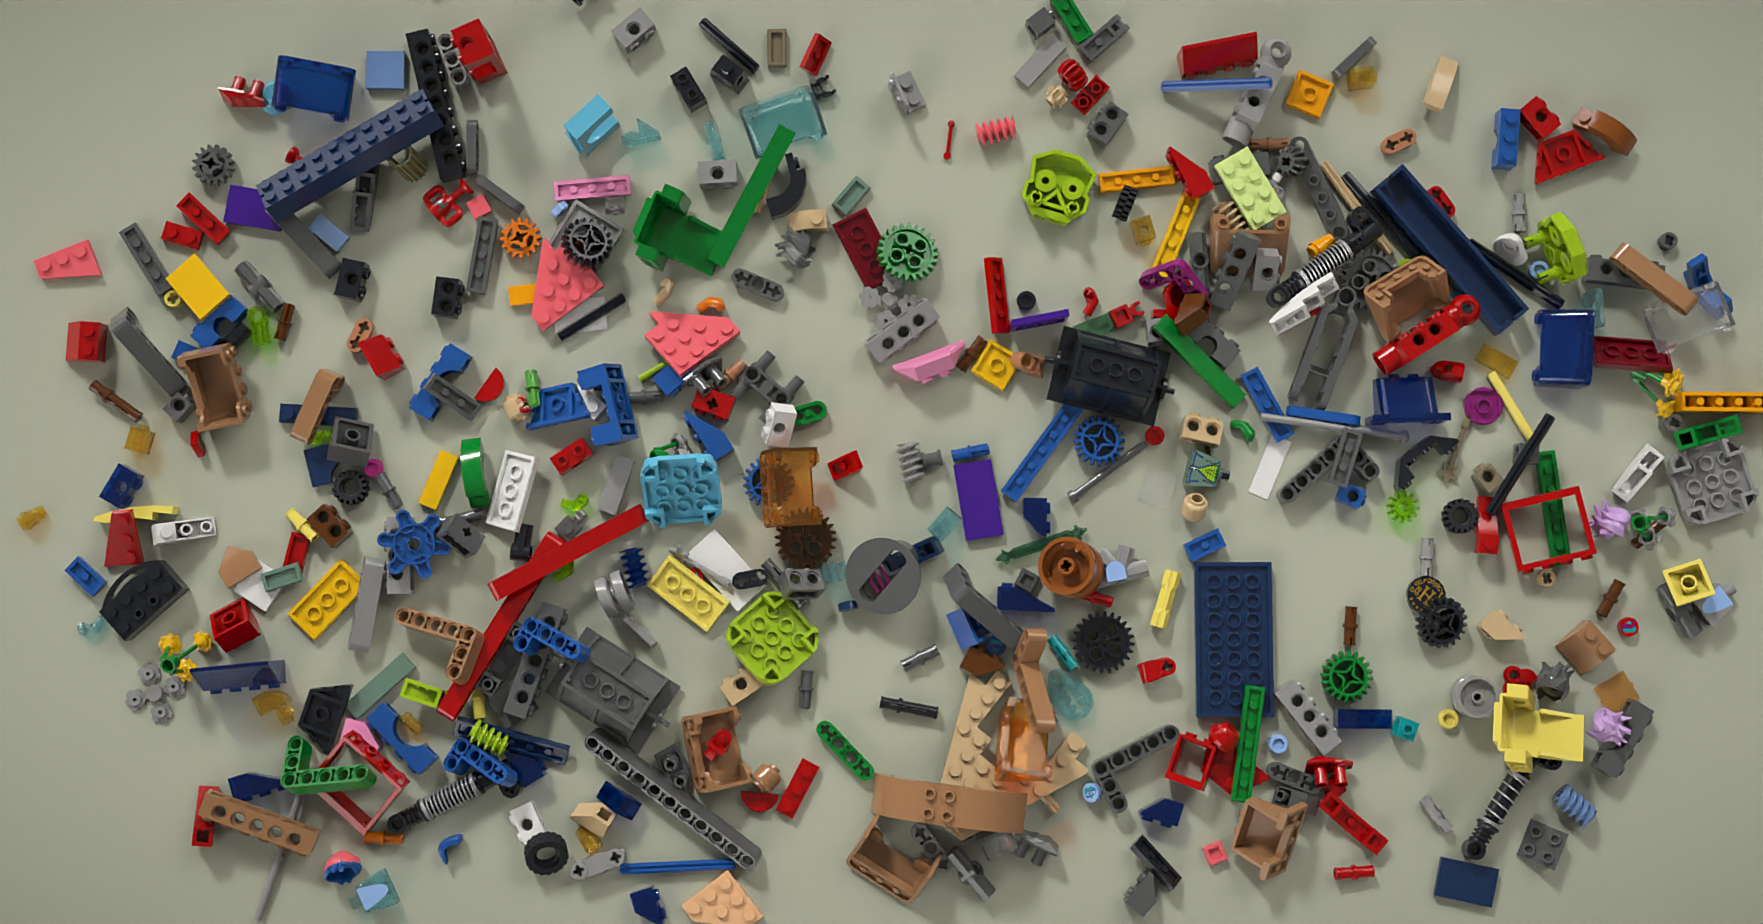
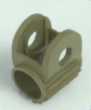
[387,146,428,182]

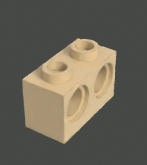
[1179,413,1224,448]

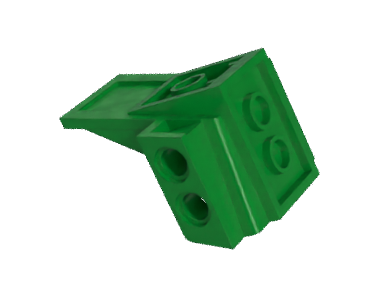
[632,183,721,276]

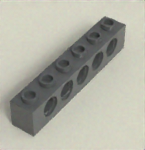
[503,601,568,720]

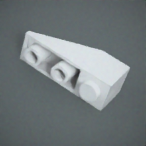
[151,516,217,546]

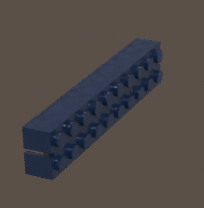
[256,88,444,223]
[1369,164,1529,336]

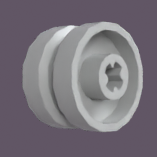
[594,570,635,619]
[1450,675,1500,719]

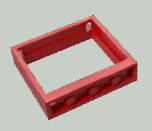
[1501,486,1597,574]
[317,730,411,836]

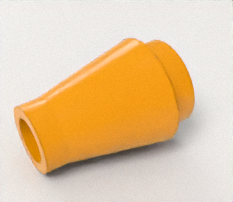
[1306,233,1335,259]

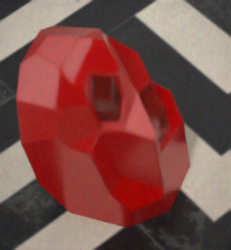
[1430,360,1465,383]

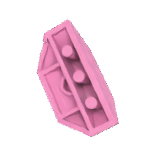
[892,340,966,384]

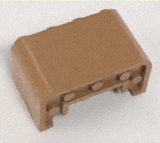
[176,343,253,432]

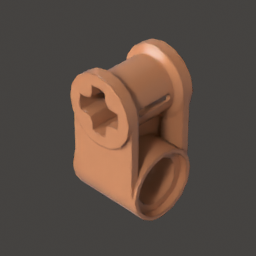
[1010,352,1047,379]

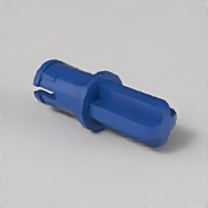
[951,443,990,462]

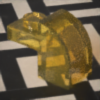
[251,690,295,725]

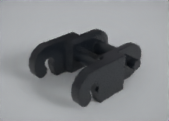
[808,75,837,100]

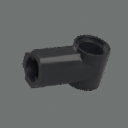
[214,321,253,350]
[510,523,534,562]

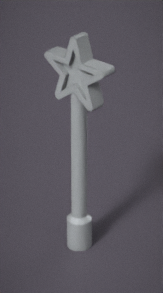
[668,545,731,587]

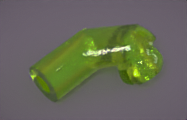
[312,430,332,446]
[560,493,589,511]
[553,561,574,583]

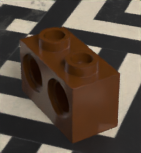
[306,504,353,548]

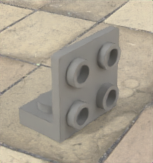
[888,71,926,115]

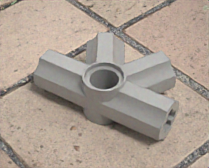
[1098,545,1150,589]

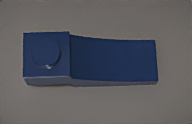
[883,534,945,577]

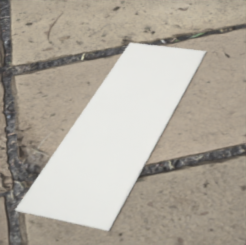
[1248,435,1291,500]

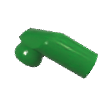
[1230,419,1255,442]

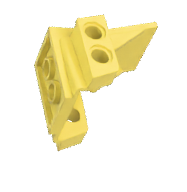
[1493,683,1585,773]

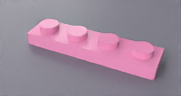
[554,175,632,202]

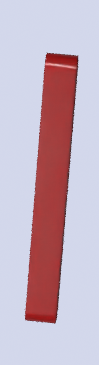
[487,503,650,601]

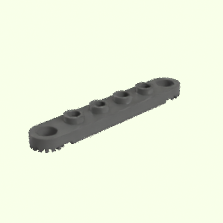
[1289,136,1350,241]

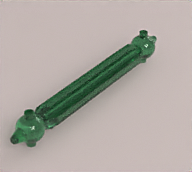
[996,525,1087,565]

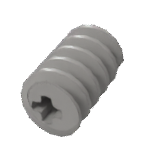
[896,442,925,483]

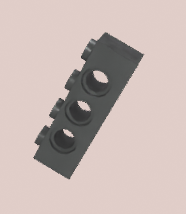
[1208,229,1261,311]
[1581,255,1666,290]

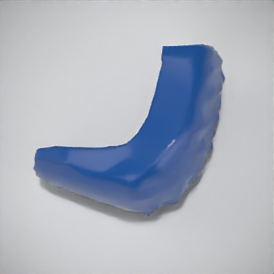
[438,834,463,865]

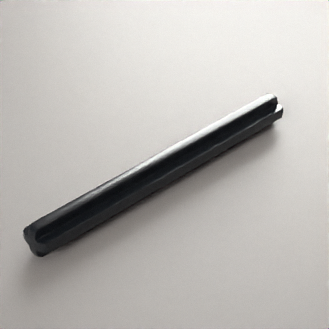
[1341,171,1422,259]
[1469,238,1565,309]
[1485,413,1555,516]

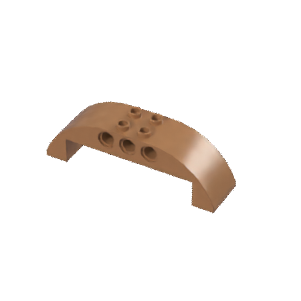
[871,773,1028,833]

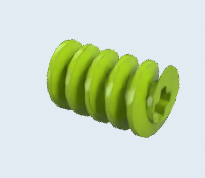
[467,719,510,759]

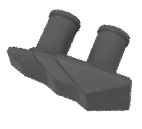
[683,356,728,396]
[654,744,692,791]
[1013,829,1059,867]

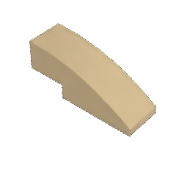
[1421,56,1458,113]

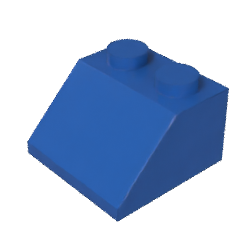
[946,608,994,650]

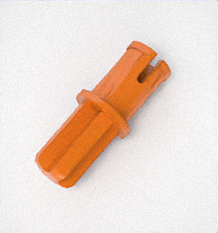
[364,830,404,846]

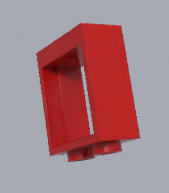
[1165,731,1219,791]

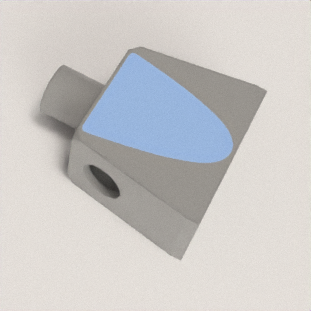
[1690,583,1737,627]

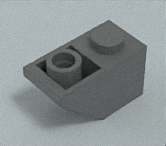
[1272,784,1321,816]
[1123,870,1156,917]

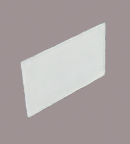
[555,297,607,334]

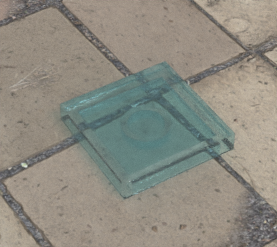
[1583,288,1605,332]

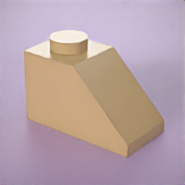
[789,209,827,233]

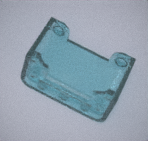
[738,85,827,159]

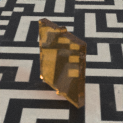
[1594,671,1640,713]

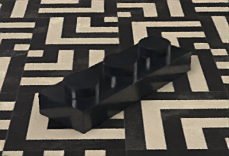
[1130,834,1182,892]

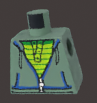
[1182,448,1230,487]

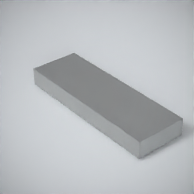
[1014,34,1066,88]
[598,455,635,515]

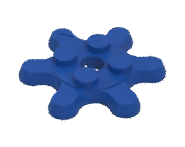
[377,510,451,578]

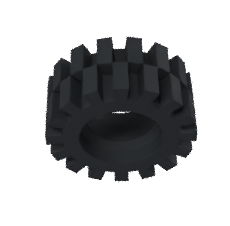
[1112,185,1139,222]
[332,470,370,505]
[1441,499,1480,534]

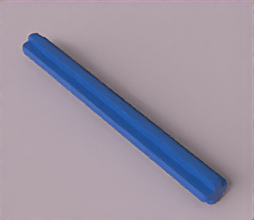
[1161,77,1273,92]
[620,859,736,875]

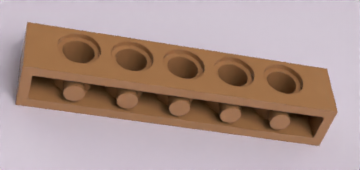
[197,789,321,856]

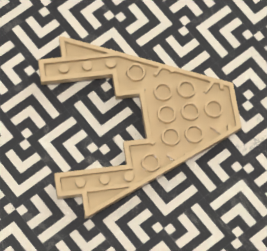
[940,670,1090,841]

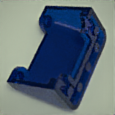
[271,55,356,123]
[1531,309,1595,389]

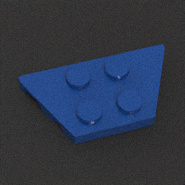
[526,382,591,431]

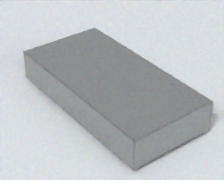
[624,615,658,646]

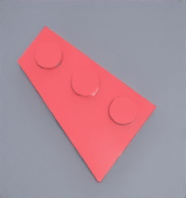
[34,240,103,279]

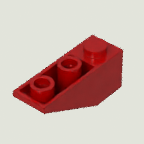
[1165,146,1215,202]
[191,785,219,847]

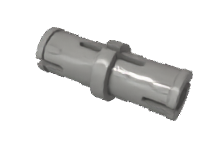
[1511,193,1527,233]
[1419,537,1435,576]
[1419,795,1453,833]

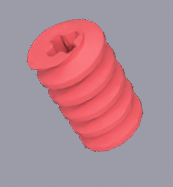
[975,116,1016,146]

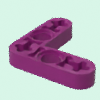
[1139,259,1209,298]

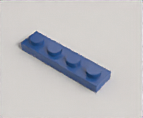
[1240,366,1295,443]

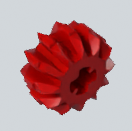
[1057,58,1088,92]

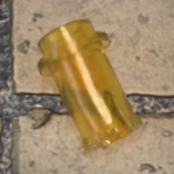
[399,711,424,735]

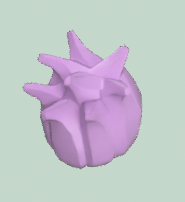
[1588,500,1632,540]
[1586,707,1632,746]

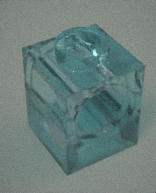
[819,561,846,584]

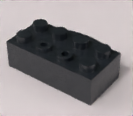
[99,560,190,641]

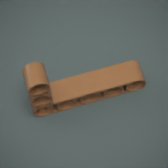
[395,607,484,685]
[1013,628,1056,733]

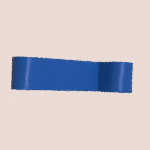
[514,617,591,663]
[443,738,518,787]

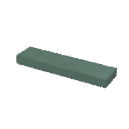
[346,653,416,719]

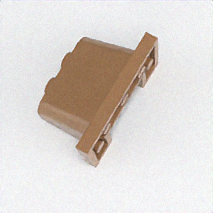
[1230,797,1309,881]

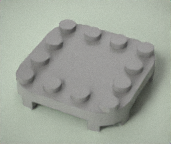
[1666,438,1759,525]

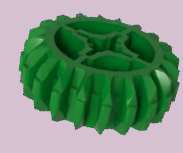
[1320,651,1373,703]

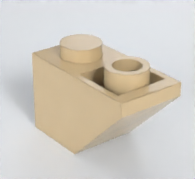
[1476,610,1525,640]
[570,803,617,838]

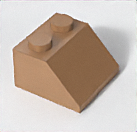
[1555,620,1617,675]

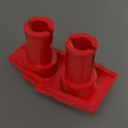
[218,76,267,108]
[1304,756,1353,788]

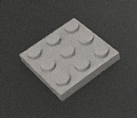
[549,199,625,274]

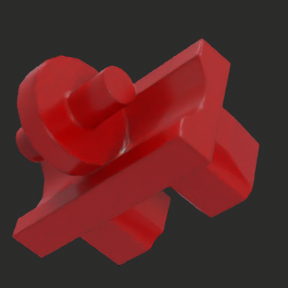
[704,729,732,761]

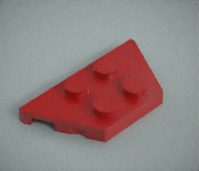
[1534,129,1605,185]
[1201,734,1270,796]

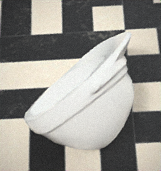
[1493,233,1528,266]

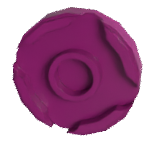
[1463,387,1503,425]

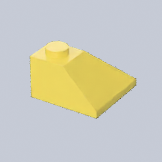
[1662,559,1716,607]

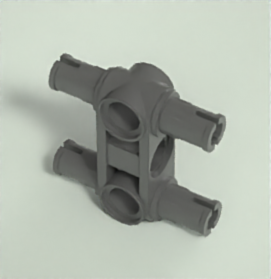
[730,350,805,424]

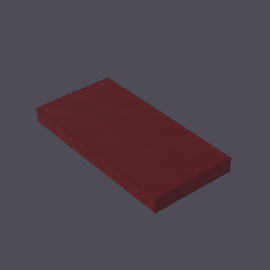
[832,207,893,289]
[1589,335,1673,374]

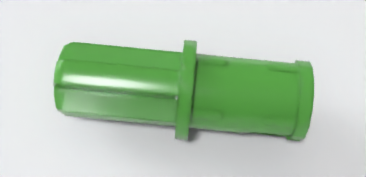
[524,369,541,408]

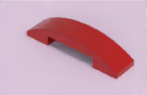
[1317,790,1389,856]

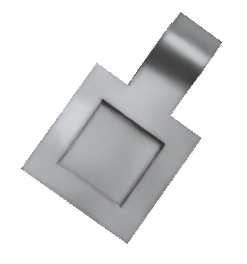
[554,509,588,541]

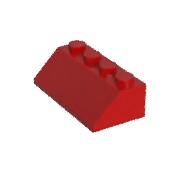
[1176,31,1258,79]

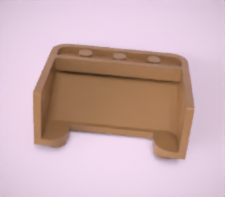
[1208,214,1290,276]

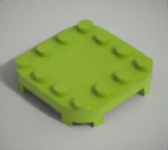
[724,591,819,686]

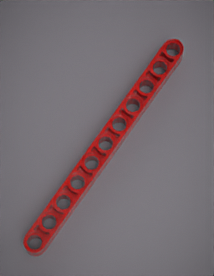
[436,531,566,722]

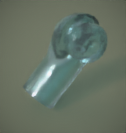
[77,615,107,636]

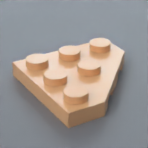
[681,870,763,924]

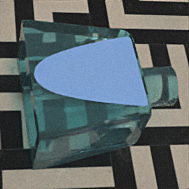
[349,868,401,913]

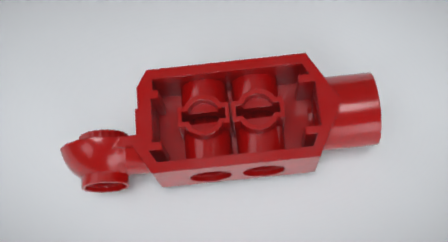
[1372,294,1481,376]

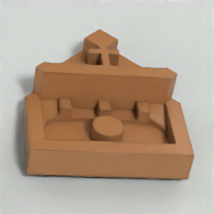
[219,546,263,589]

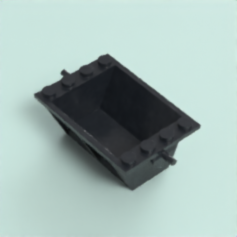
[1044,326,1175,427]

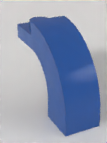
[1683,253,1733,322]

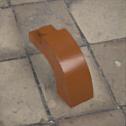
[1572,107,1637,157]

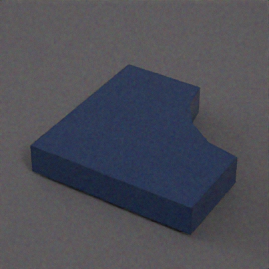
[303,444,341,488]

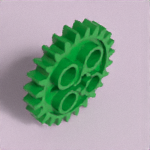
[876,223,939,283]

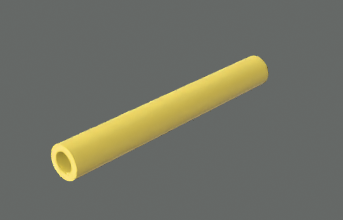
[1487,371,1533,441]

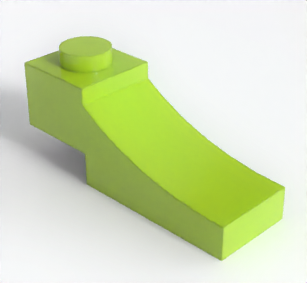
[399,678,447,708]

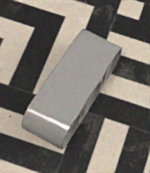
[437,33,470,89]

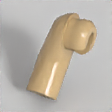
[653,278,674,306]

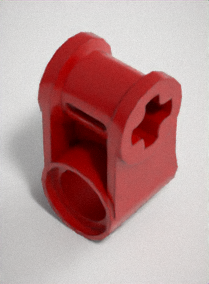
[1137,657,1176,684]

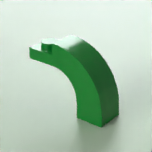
[1674,414,1744,450]
[461,437,490,508]

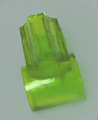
[247,306,272,345]

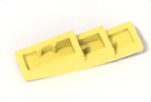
[93,506,179,526]

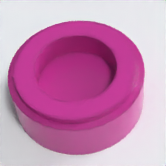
[363,459,384,478]

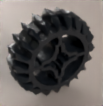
[561,217,613,269]
[1414,596,1468,648]

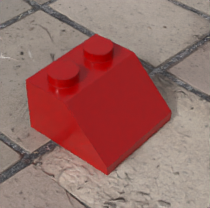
[65,321,108,363]
[358,334,405,380]
[210,597,260,653]

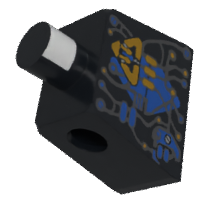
[710,55,750,95]

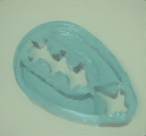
[1048,669,1093,720]

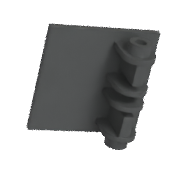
[1517,819,1569,870]

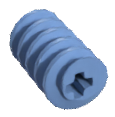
[1552,784,1597,827]

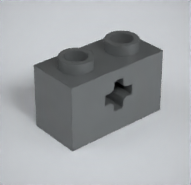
[436,513,486,559]

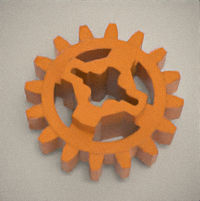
[500,217,542,260]

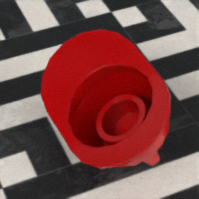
[1162,280,1191,321]

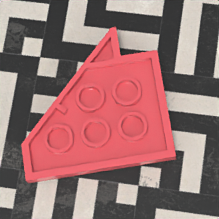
[645,311,740,378]

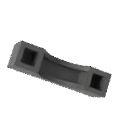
[1590,698,1654,779]

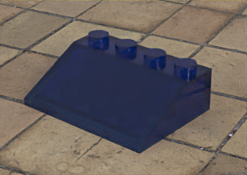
[189,660,286,694]

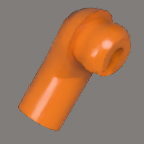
[696,296,725,313]

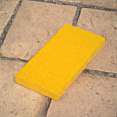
[287,559,360,641]

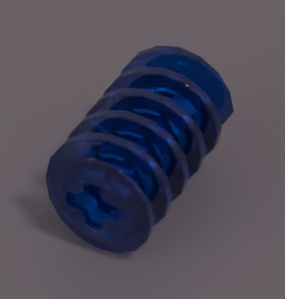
[619,547,651,589]

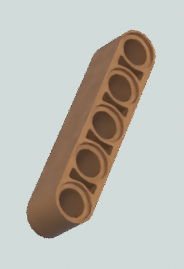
[1609,243,1699,316]

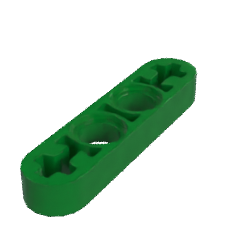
[816,720,874,781]

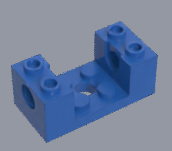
[577,363,639,446]

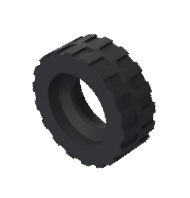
[524,831,569,875]

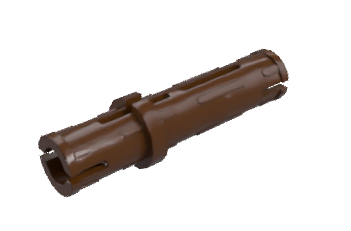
[89,380,143,423]

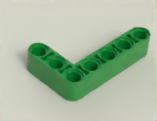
[280,735,377,795]

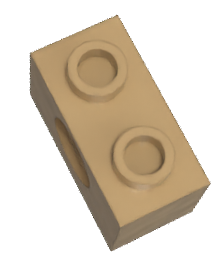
[720,666,765,706]

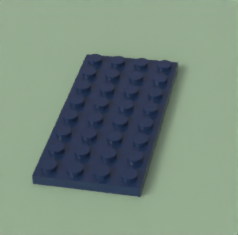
[1193,562,1274,717]

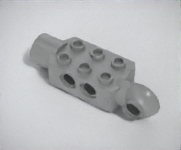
[1222,38,1292,149]

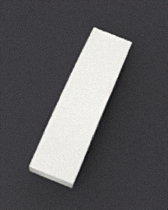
[1269,272,1340,336]

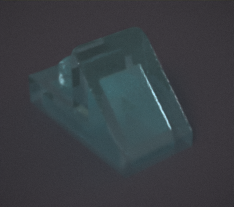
[621,118,662,148]
[927,506,962,542]

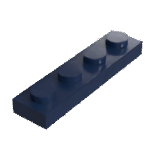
[279,403,358,426]

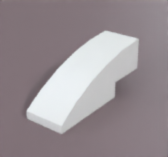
[1611,443,1665,503]

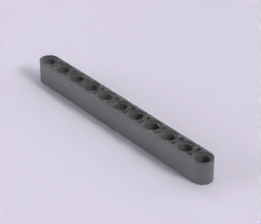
[584,728,762,870]

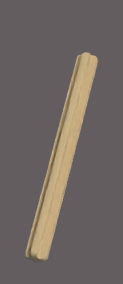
[1320,161,1394,255]

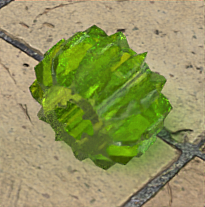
[1386,490,1420,523]

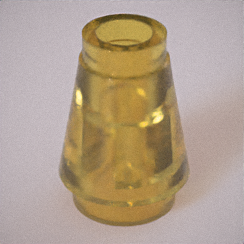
[16,505,48,531]
[575,826,602,855]

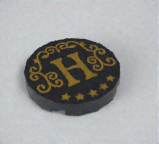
[1406,576,1446,612]

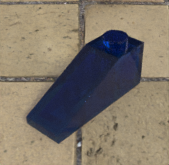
[996,583,1055,613]
[1333,708,1392,729]

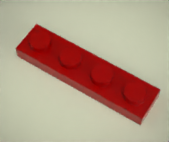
[984,257,1010,334]

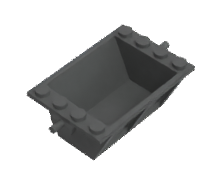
[545,627,681,752]

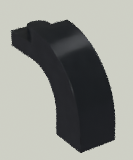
[766,152,807,220]

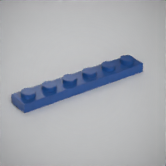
[1001,404,1084,502]

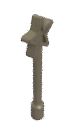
[1436,418,1471,483]

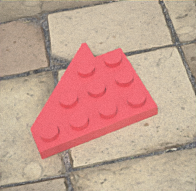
[531,238,605,331]

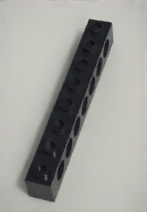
[406,28,467,183]

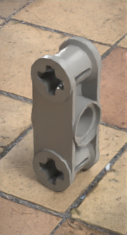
[570,847,627,880]

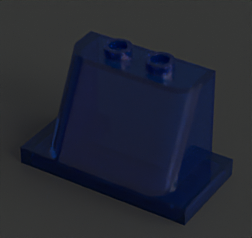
[1365,374,1451,426]

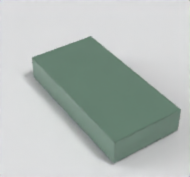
[832,176,871,217]
[260,562,304,592]

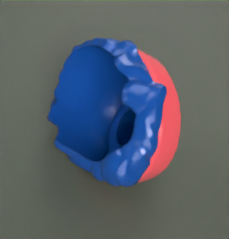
[324,850,362,885]

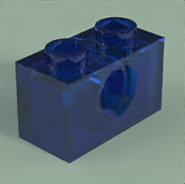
[99,463,145,509]

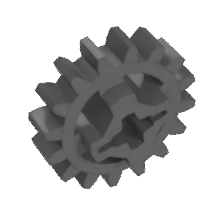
[192,144,235,186]

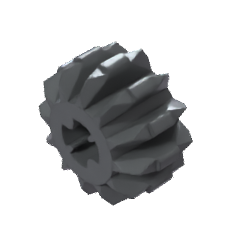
[1274,146,1308,178]

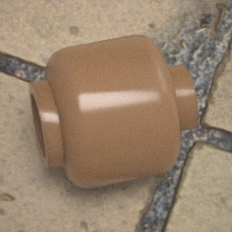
[752,764,781,793]

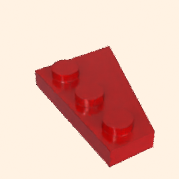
[104,509,145,567]

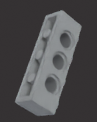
[862,297,940,363]
[384,516,414,594]
[1274,679,1342,756]

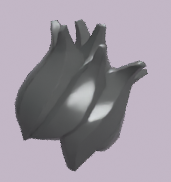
[775,226,816,269]
[1535,661,1574,702]

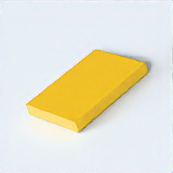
[166,253,231,321]

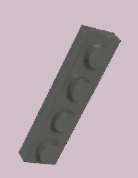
[466,216,499,295]
[119,223,174,297]

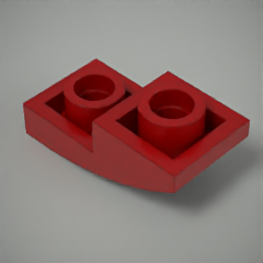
[1071,75,1111,116]

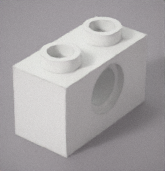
[761,402,797,448]
[509,800,548,845]

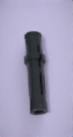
[879,696,939,719]

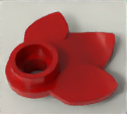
[1502,666,1537,693]

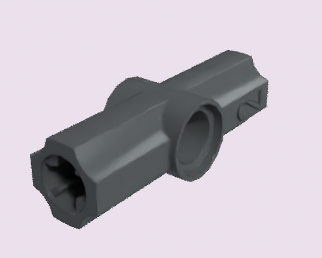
[1189,232,1210,290]
[234,260,286,314]
[1656,583,1703,639]
[946,845,996,900]

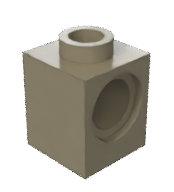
[1471,463,1504,494]

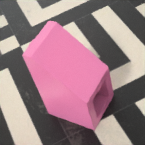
[340,717,383,751]

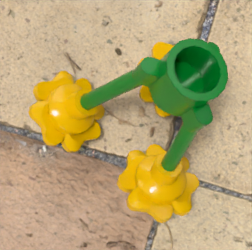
[1630,368,1684,418]
[158,631,213,682]

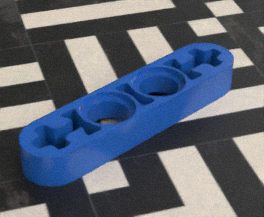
[1285,406,1361,426]

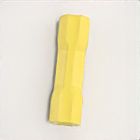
[1150,569,1181,629]

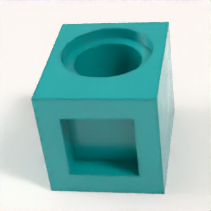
[1390,716,1420,742]

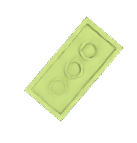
[1214,146,1287,230]

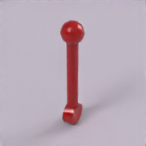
[943,120,955,160]

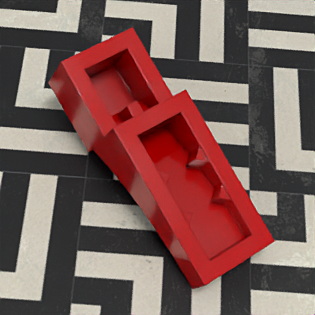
[1474,496,1499,555]

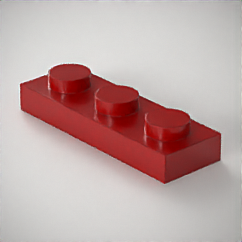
[176,192,232,245]
[776,758,820,819]

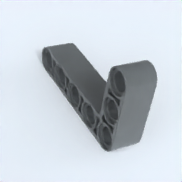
[109,307,189,397]
[1276,435,1380,504]
[943,563,1024,651]
[1091,724,1180,813]

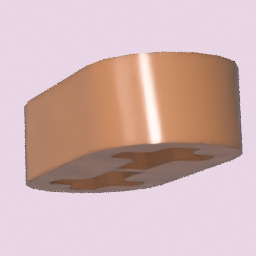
[1380,129,1416,155]
[347,318,374,353]

